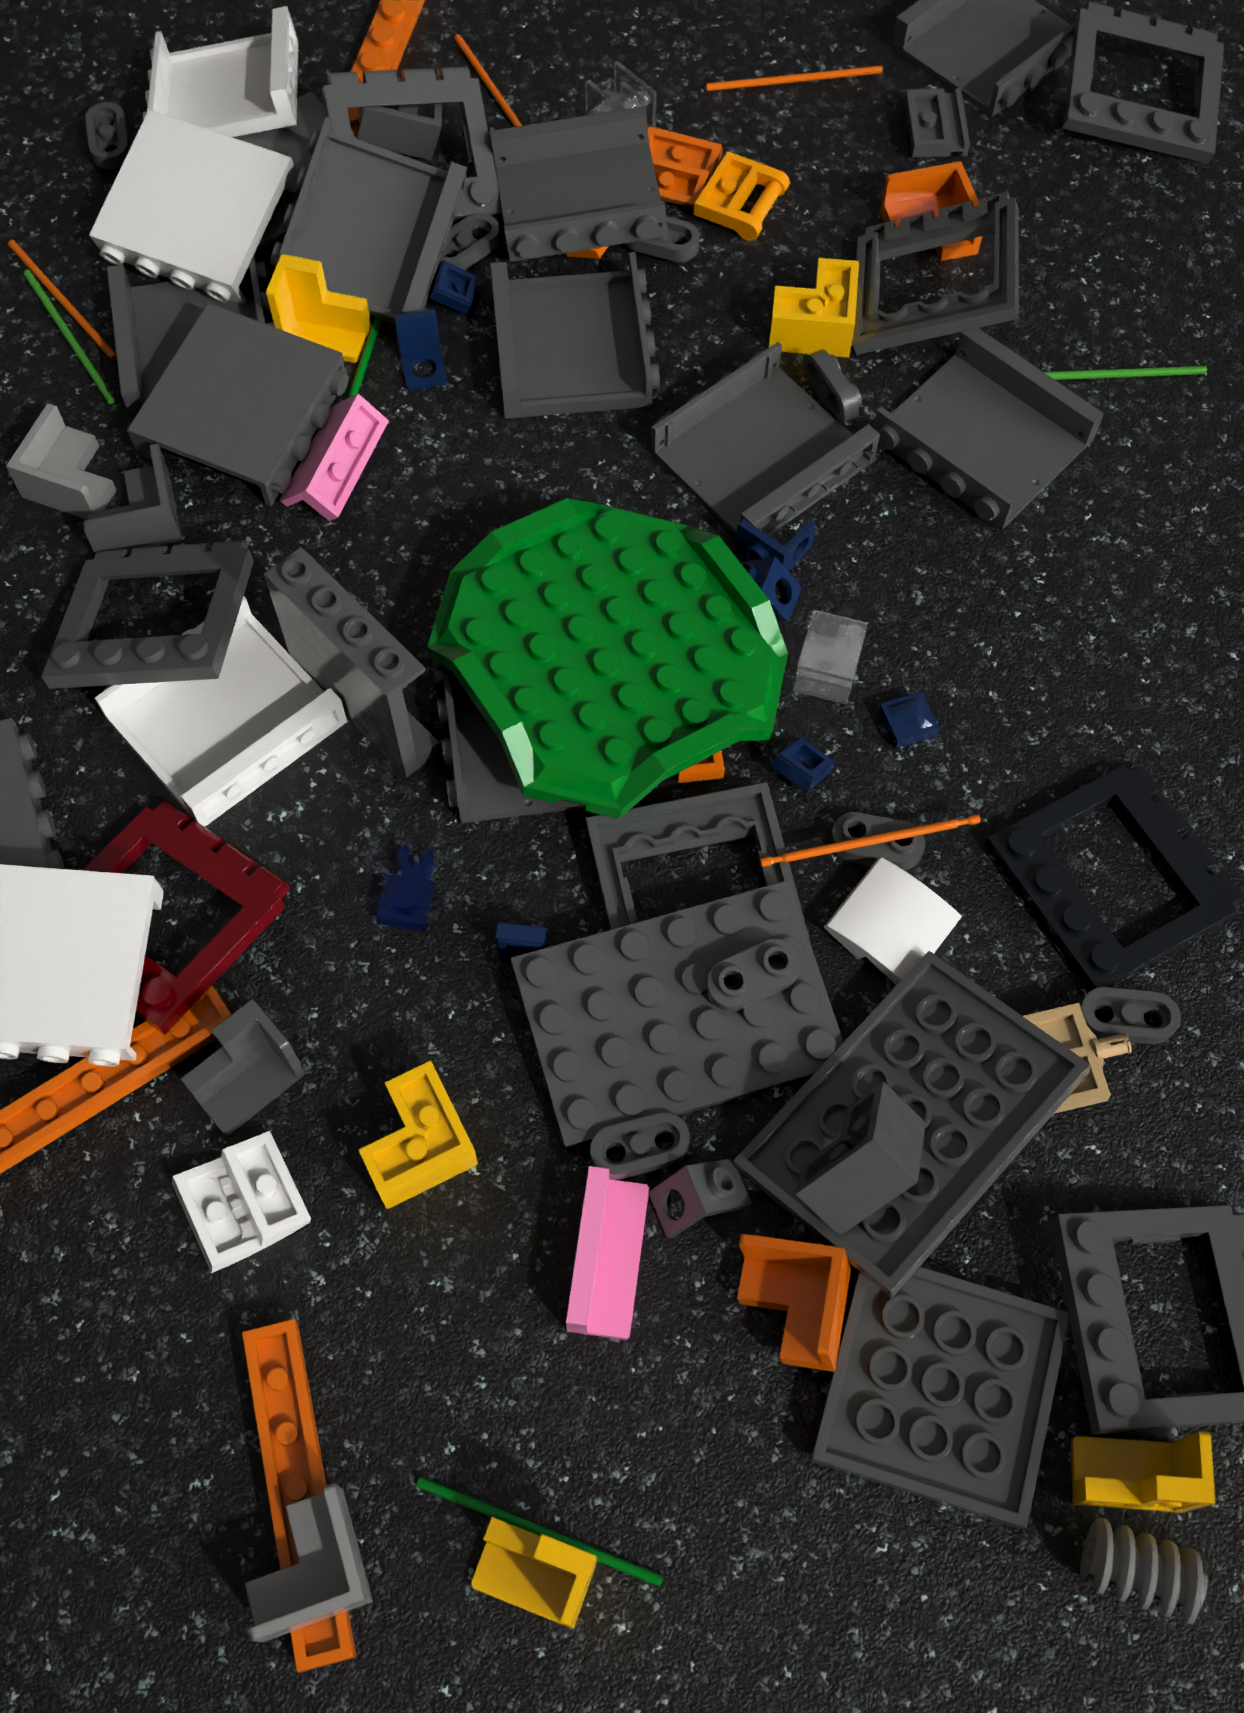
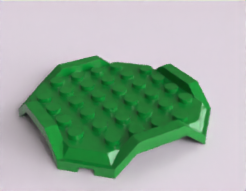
[427,498,788,819]

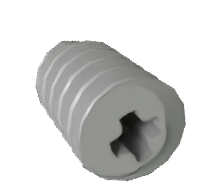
[1079,1518,1209,1625]

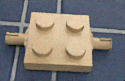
[1023,1003,1131,1114]

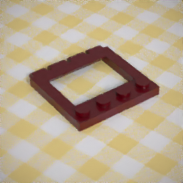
[83,801,289,1035]

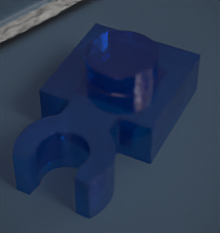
[377,846,435,931]

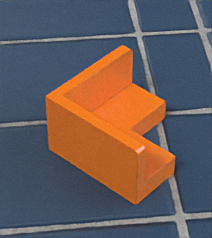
[880,161,982,261]
[737,1234,851,1372]

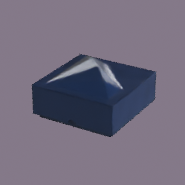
[429,260,479,315]
[878,691,940,749]
[771,737,836,793]
[496,922,548,959]

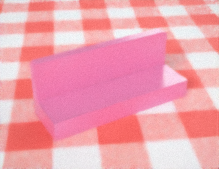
[280,394,389,521]
[566,1166,649,1340]

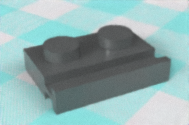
[904,88,970,157]

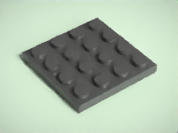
[810,1267,1069,1530]

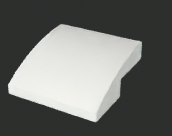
[824,857,962,985]
[172,1131,311,1273]

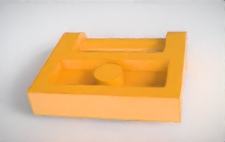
[694,151,790,241]

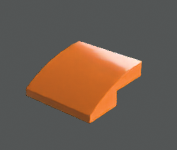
[648,126,722,208]

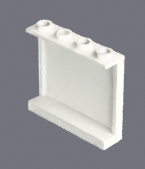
[143,6,298,137]
[89,109,299,305]
[95,596,347,827]
[0,864,164,1067]

